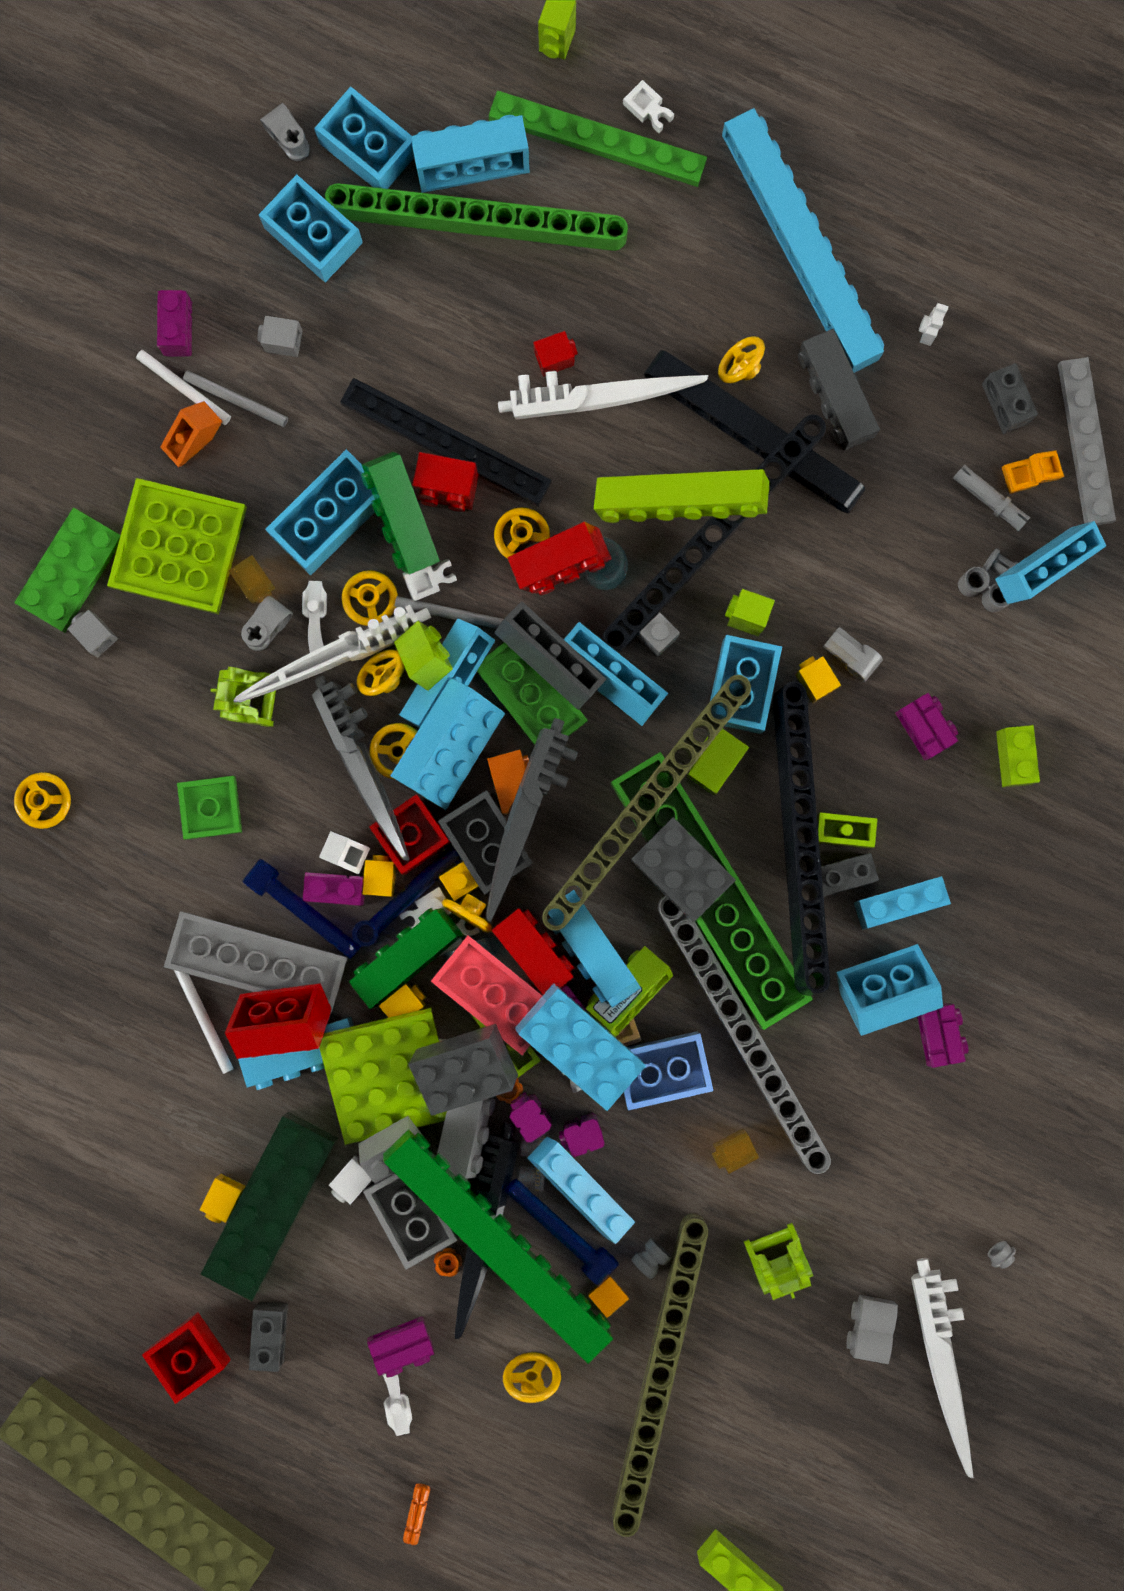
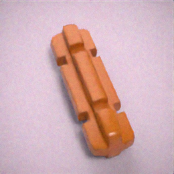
[403,1483,430,1545]

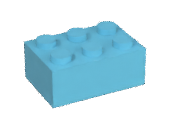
[314,86,415,189]
[259,174,363,283]
[710,635,782,734]
[836,944,943,1036]

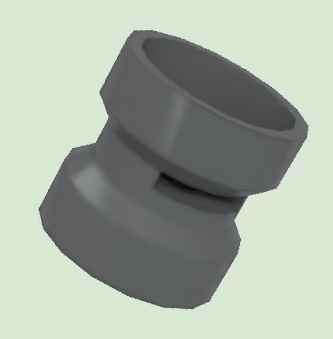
[631,1238,672,1280]

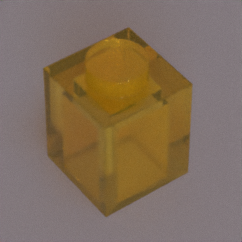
[229,555,275,604]
[712,1128,759,1174]

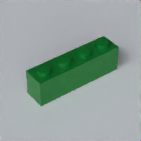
[361,452,440,575]
[349,908,464,1009]

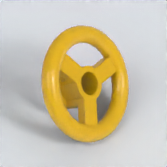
[718,336,765,383]
[494,507,550,559]
[342,570,398,626]
[357,650,405,696]
[369,723,418,780]
[14,772,71,829]
[442,894,493,933]
[503,1352,561,1403]

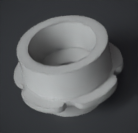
[988,1241,1016,1269]

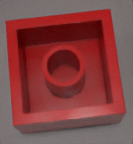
[412,452,479,512]
[369,794,451,875]
[142,1312,231,1404]

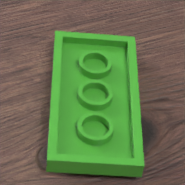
[14,507,121,633]
[477,642,588,745]

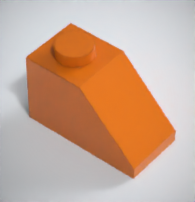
[160,401,223,467]
[487,750,529,815]

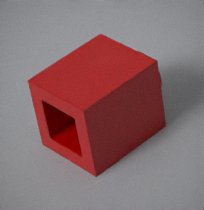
[533,331,578,377]

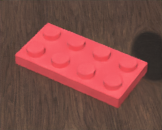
[431,935,542,1055]

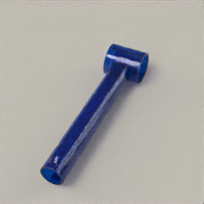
[352,845,461,947]
[242,858,361,959]
[505,1178,620,1286]

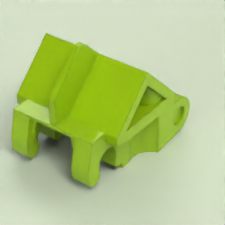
[210,667,276,727]
[743,1223,813,1300]

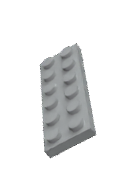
[164,911,348,1013]

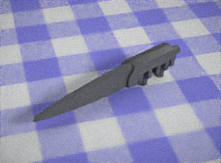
[312,676,409,860]
[486,718,578,922]

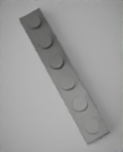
[1058,357,1116,525]

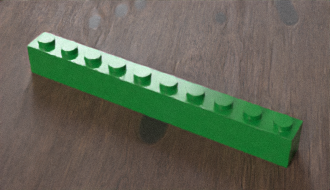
[383,1129,613,1364]

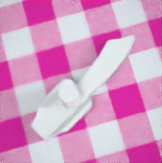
[302,581,327,653]
[383,1374,412,1436]

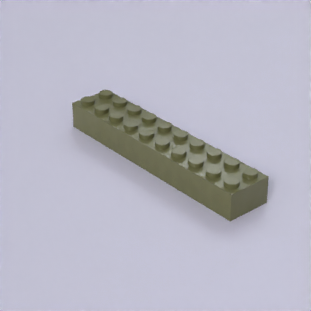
[0,1376,275,1591]

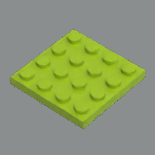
[107,478,247,615]
[319,1008,447,1145]

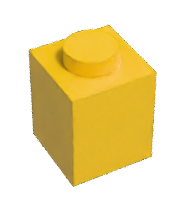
[795,656,841,703]
[362,855,396,897]
[439,862,479,902]
[379,983,426,1018]
[200,1174,246,1223]

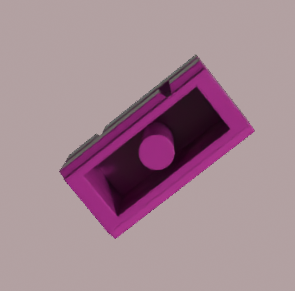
[157,290,192,357]
[895,693,958,760]
[303,872,365,906]
[917,1003,969,1068]
[509,1092,552,1143]
[559,1112,605,1157]
[367,1316,434,1378]

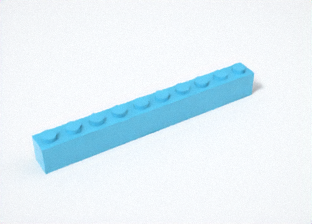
[722,108,884,373]

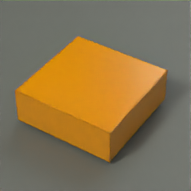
[1029,450,1064,484]
[1002,458,1039,494]
[588,1275,629,1318]

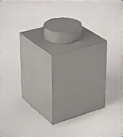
[258,316,303,357]
[67,610,119,658]
[638,613,680,658]

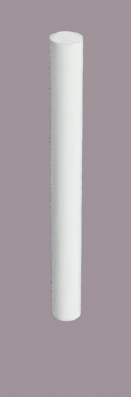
[136,350,231,425]
[174,970,234,1074]

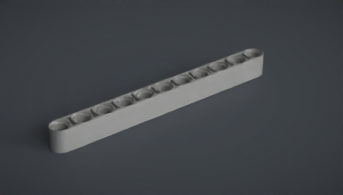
[657,896,831,1174]

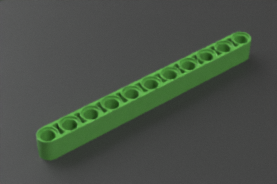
[325,183,628,251]

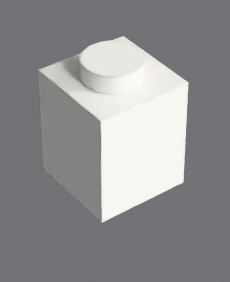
[319,831,370,874]
[329,1154,372,1205]

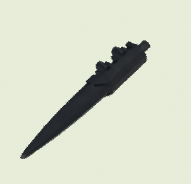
[455,1122,520,1339]

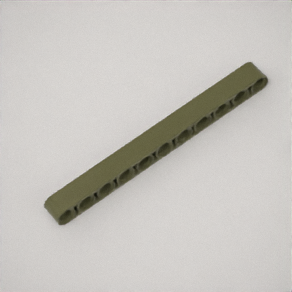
[542,675,751,930]
[612,1213,708,1537]

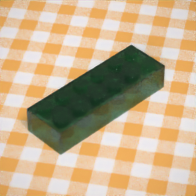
[200,1112,339,1301]

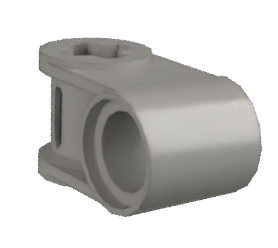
[260,103,310,161]
[241,596,293,651]

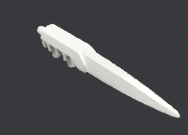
[498,371,708,420]
[234,605,431,703]
[911,1258,974,1478]

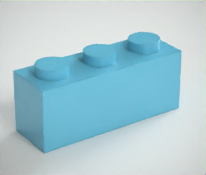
[854,876,951,930]

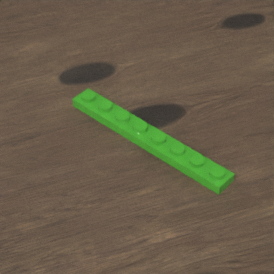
[489,91,707,187]

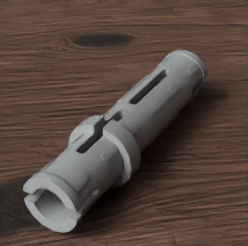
[953,464,1030,531]

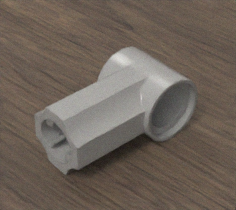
[823,627,883,682]

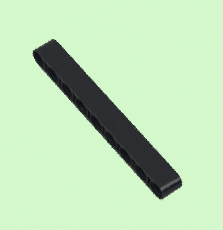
[644,350,865,514]

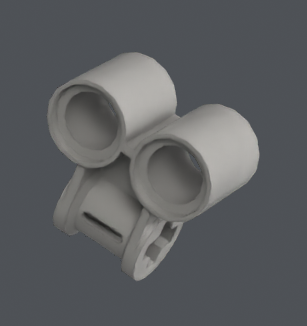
[958,548,1019,612]

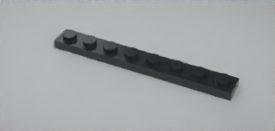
[340,378,552,507]

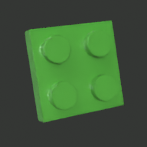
[177,776,242,840]

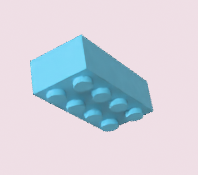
[411,115,530,193]
[265,449,375,576]
[390,678,505,810]
[515,983,646,1111]

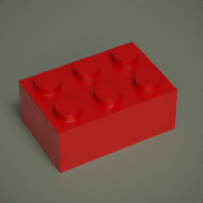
[507,522,611,596]
[492,908,574,995]
[225,983,332,1059]

